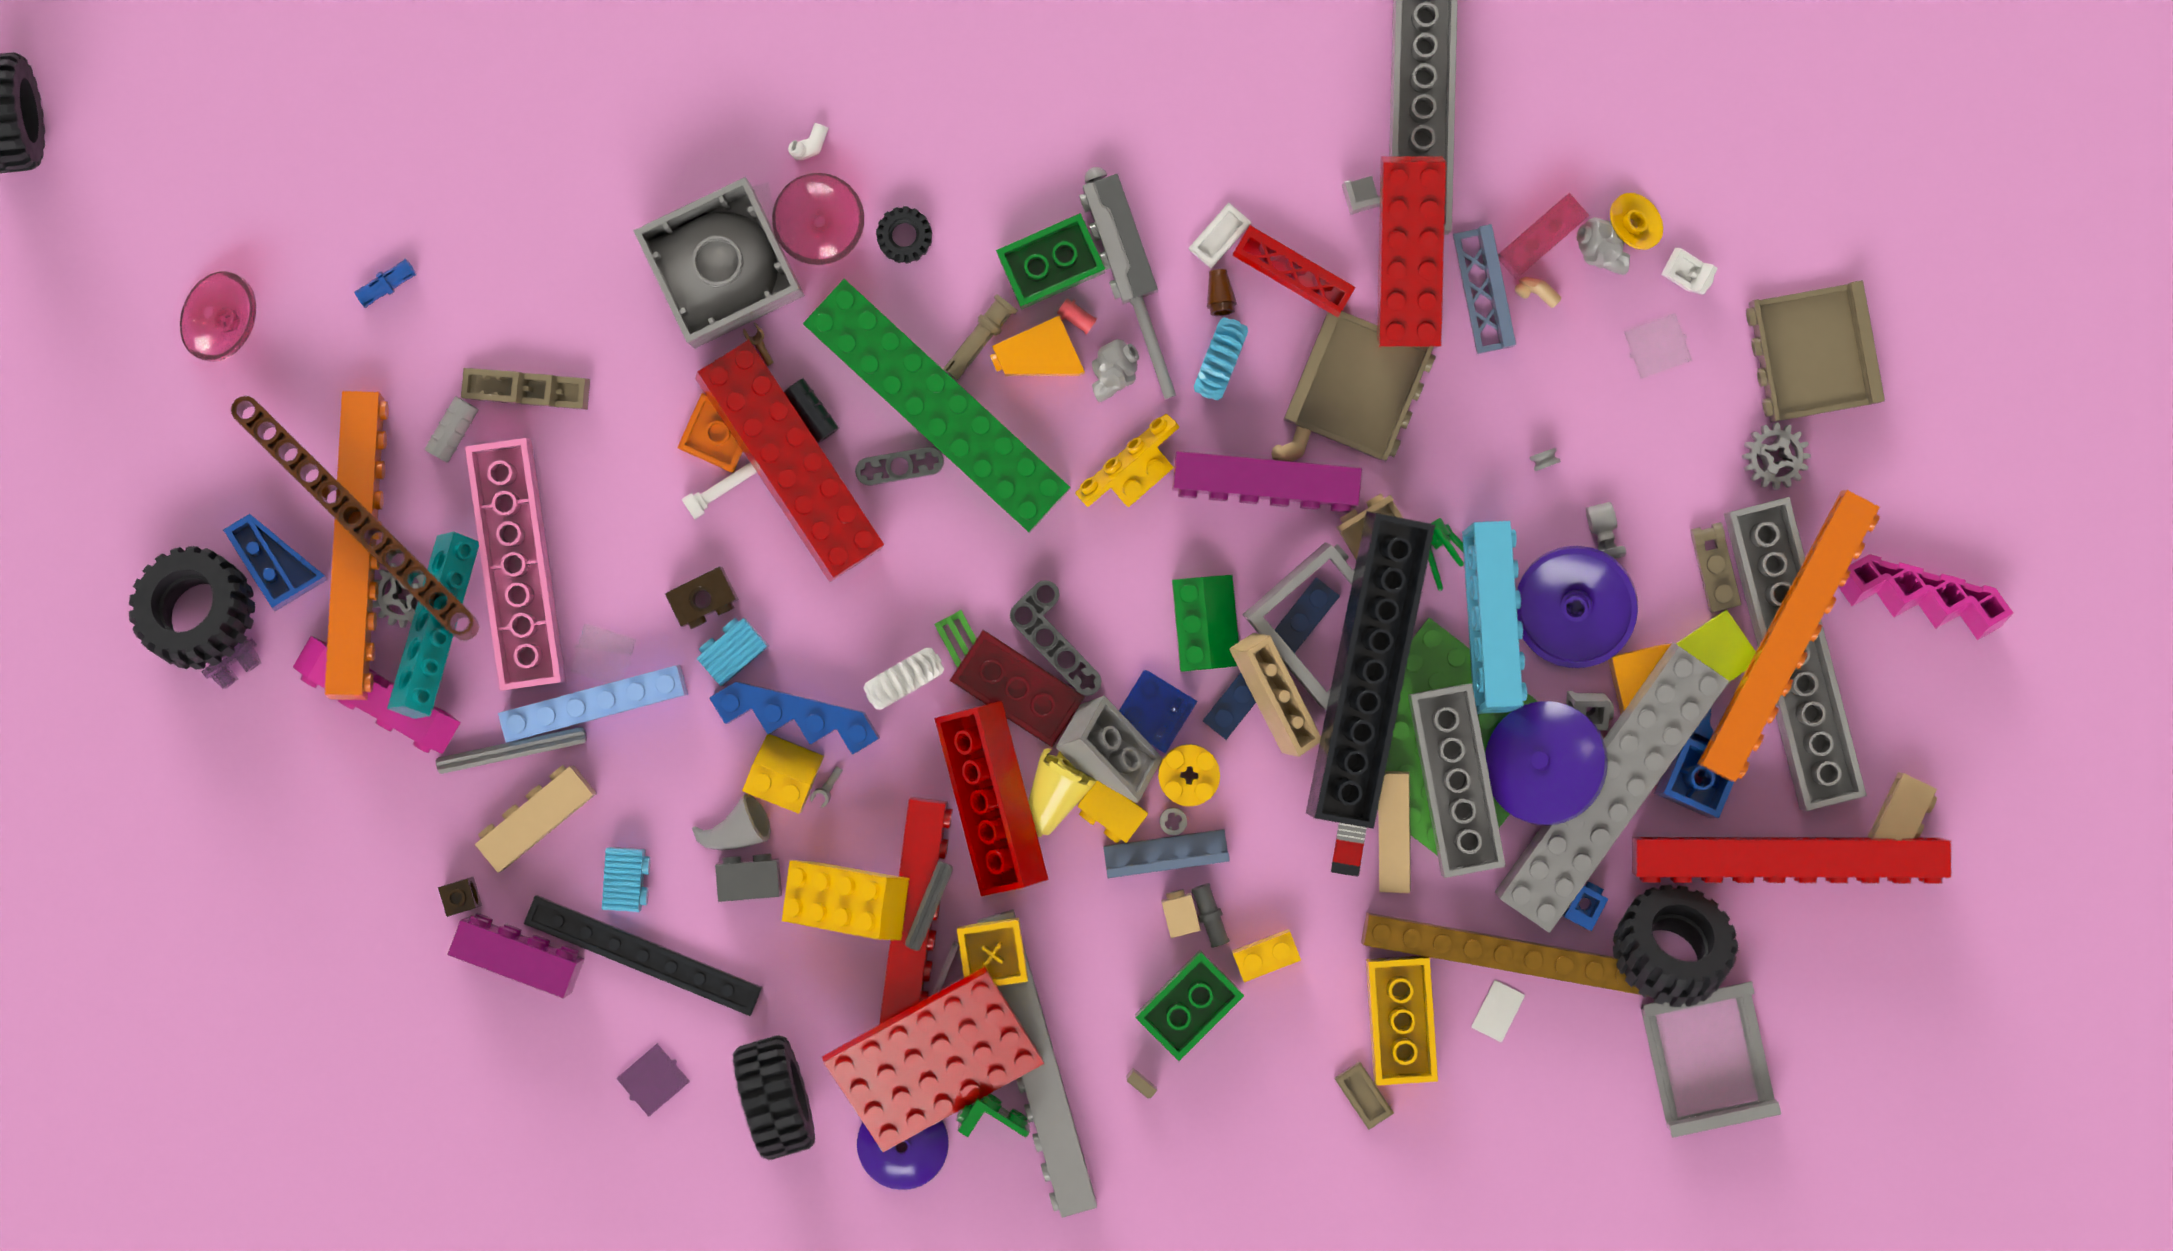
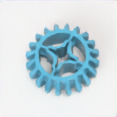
[1194,317,1248,400]

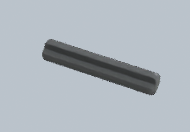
[905,861,953,951]

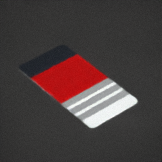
[1331,823,1367,877]

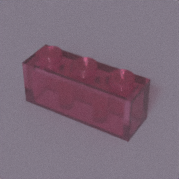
[1498,192,1590,279]

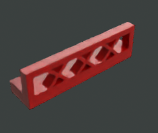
[1232,225,1356,318]

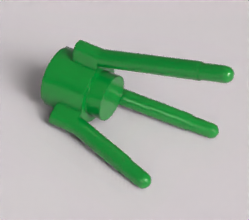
[1428,518,1464,591]

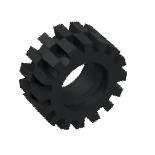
[876,206,932,264]

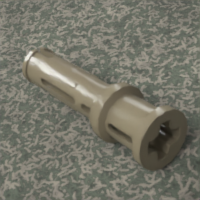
[943,294,1018,380]

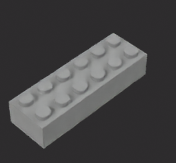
[1408,683,1506,878]

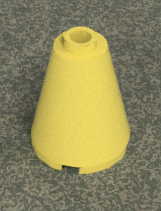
[1028,748,1097,837]

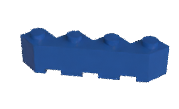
[709,682,880,755]

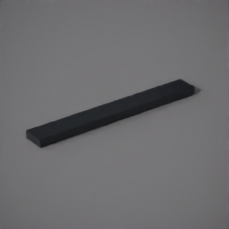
[524,895,762,1016]

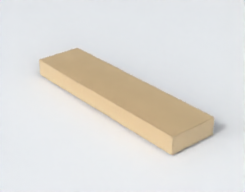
[1378,771,1411,893]

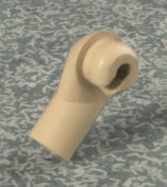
[1515,277,1562,308]
[1271,426,1311,462]

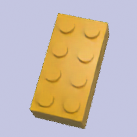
[782,860,909,940]
[1366,956,1438,1086]

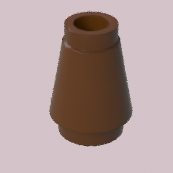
[1207,269,1237,316]

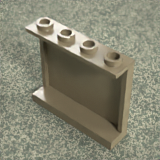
[1746,280,1885,423]
[1283,311,1436,462]

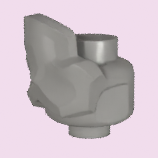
[1576,217,1630,275]
[1092,339,1139,402]

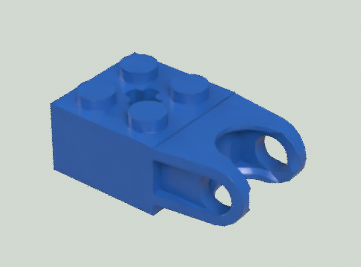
[1654,707,1734,818]

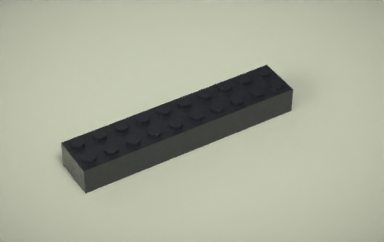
[1306,511,1435,829]

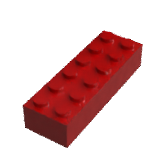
[1377,156,1446,347]
[934,701,1049,896]

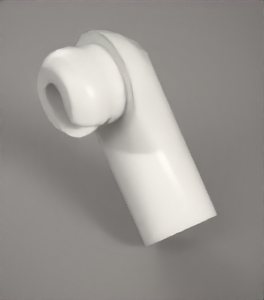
[788,123,829,161]

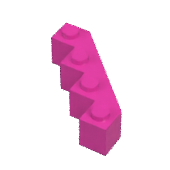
[1838,554,2013,640]
[293,636,461,754]

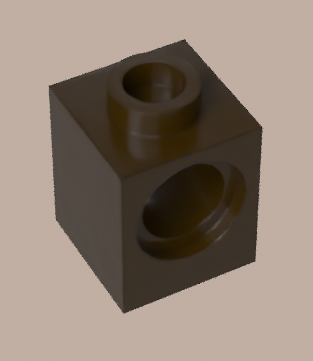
[438,877,482,917]

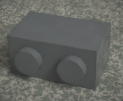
[715,854,782,902]

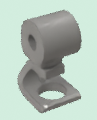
[1586,502,1626,559]

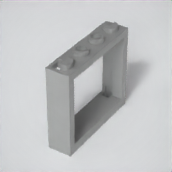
[1242,542,1355,710]

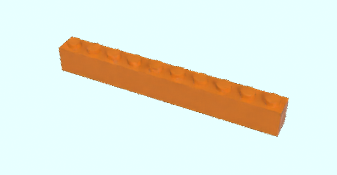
[324,391,389,700]
[1697,490,1880,782]

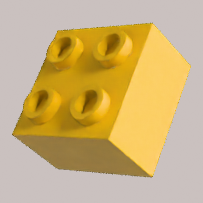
[957,917,1028,986]

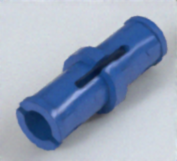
[354,258,417,308]

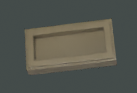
[1334,1061,1394,1130]

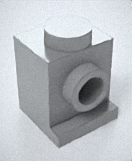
[1566,691,1614,730]

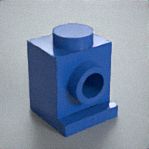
[1562,881,1608,931]

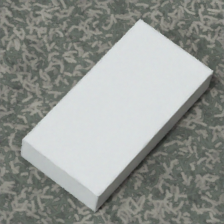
[1188,203,1252,269]

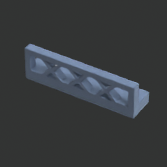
[1453,224,1516,354]
[1103,829,1230,878]

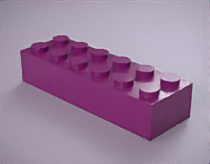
[1172,451,1362,513]

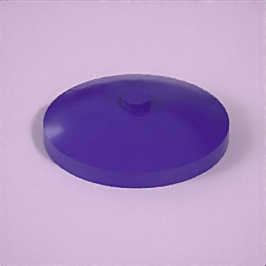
[1517,546,1638,668]
[1485,701,1608,825]

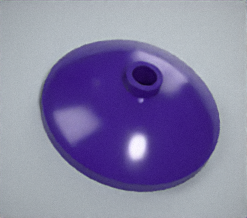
[857,1120,949,1190]

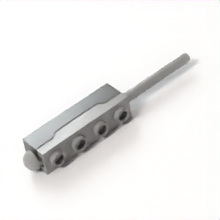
[1079,167,1176,399]

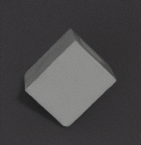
[1342,176,1380,215]

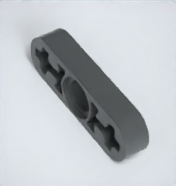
[855,447,944,486]

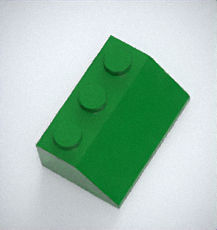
[1171,575,1239,672]

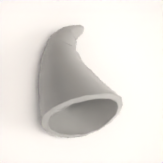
[692,794,771,850]

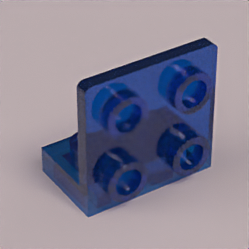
[1119,670,1198,754]

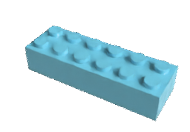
[1462,521,1527,714]

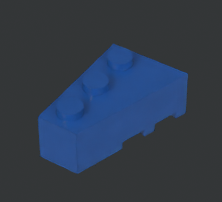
[223,514,328,612]

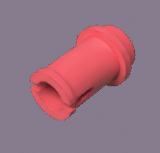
[1057,298,1097,334]

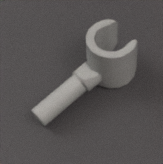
[810,766,843,808]

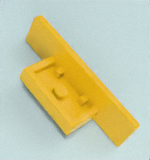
[1075,413,1179,508]

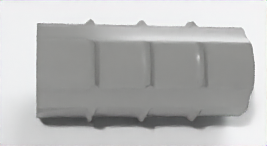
[425,396,479,462]

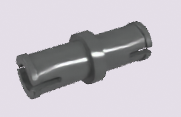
[1191,883,1230,948]

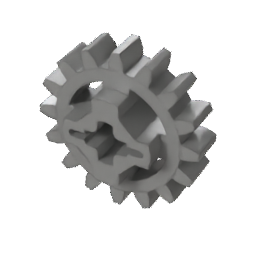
[1742,423,1811,490]
[373,561,425,628]

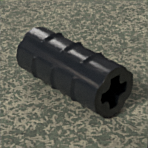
[784,378,839,443]

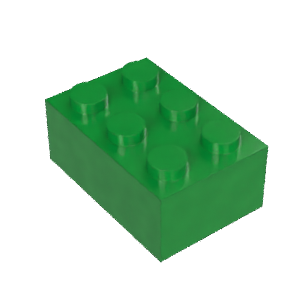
[996,213,1105,310]
[1135,950,1244,1061]

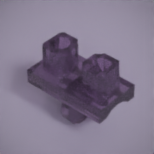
[201,638,262,689]

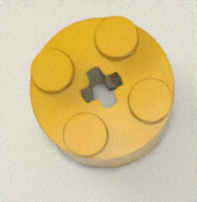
[1158,744,1220,806]

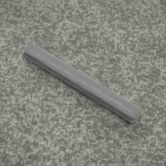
[436,727,586,774]

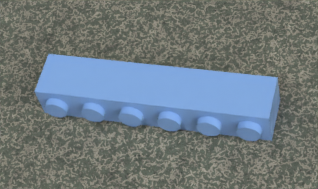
[498,665,688,743]

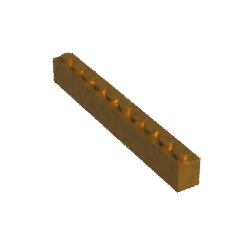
[1361,912,1640,995]

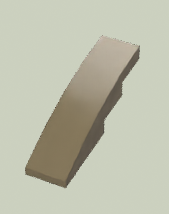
[461,368,590,410]

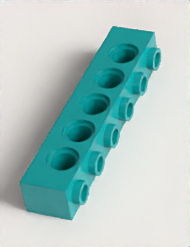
[387,532,479,719]

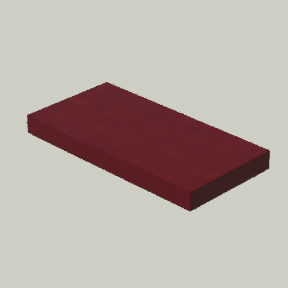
[949,630,1085,748]

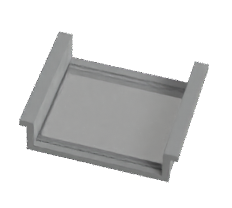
[1641,981,1781,1138]

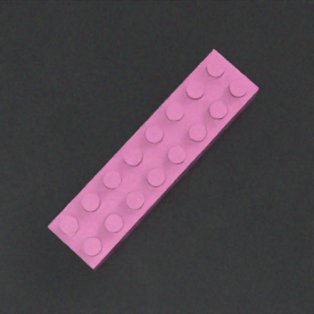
[465,438,566,691]

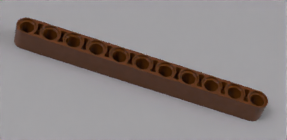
[231,396,479,641]

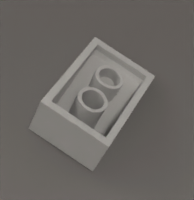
[1056,695,1163,802]

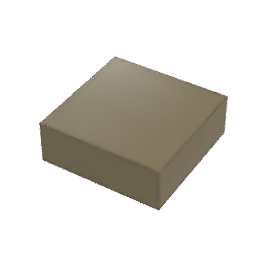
[1126,1068,1157,1099]

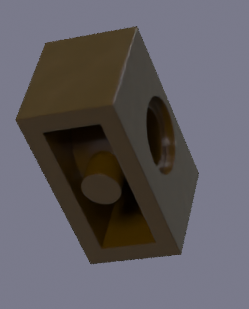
[665,566,739,629]

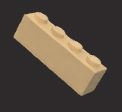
[1229,633,1321,757]
[475,765,597,873]

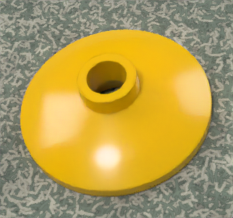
[1610,193,1663,250]

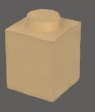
[1161,889,1201,938]

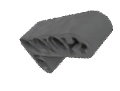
[1010,580,1101,696]

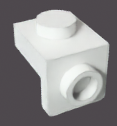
[1661,247,1718,294]

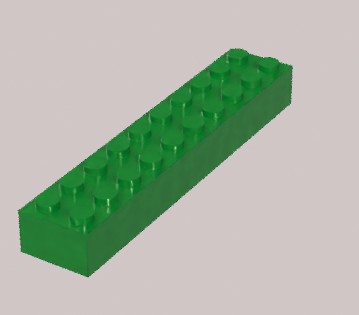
[803,279,1071,533]

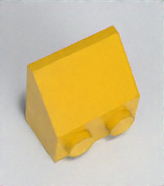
[742,734,824,814]

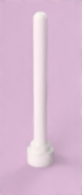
[682,462,757,519]

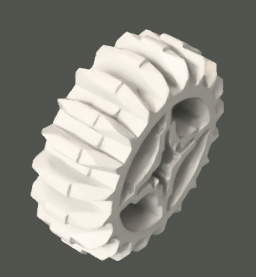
[863,648,944,709]

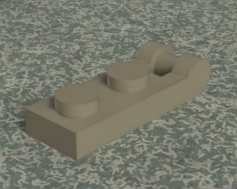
[1691,522,1742,613]

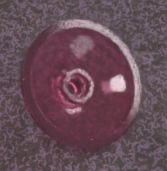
[772,173,865,266]
[180,271,256,362]

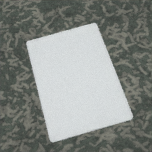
[1471,980,1525,1042]

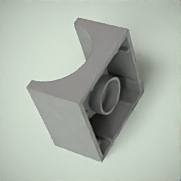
[634,177,805,348]

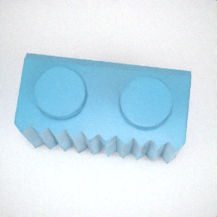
[697,618,769,686]
[602,847,650,912]

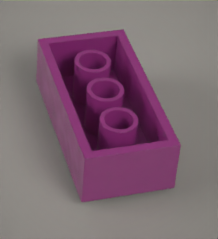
[447,913,585,999]

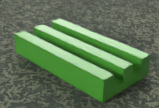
[934,610,977,668]

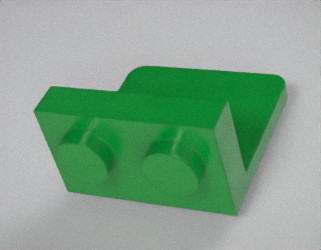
[956,1093,1030,1138]

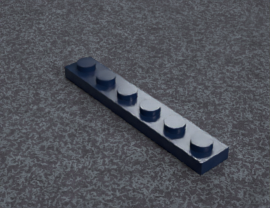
[1203,577,1340,740]

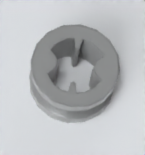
[1530,447,1561,471]
[1159,807,1187,835]

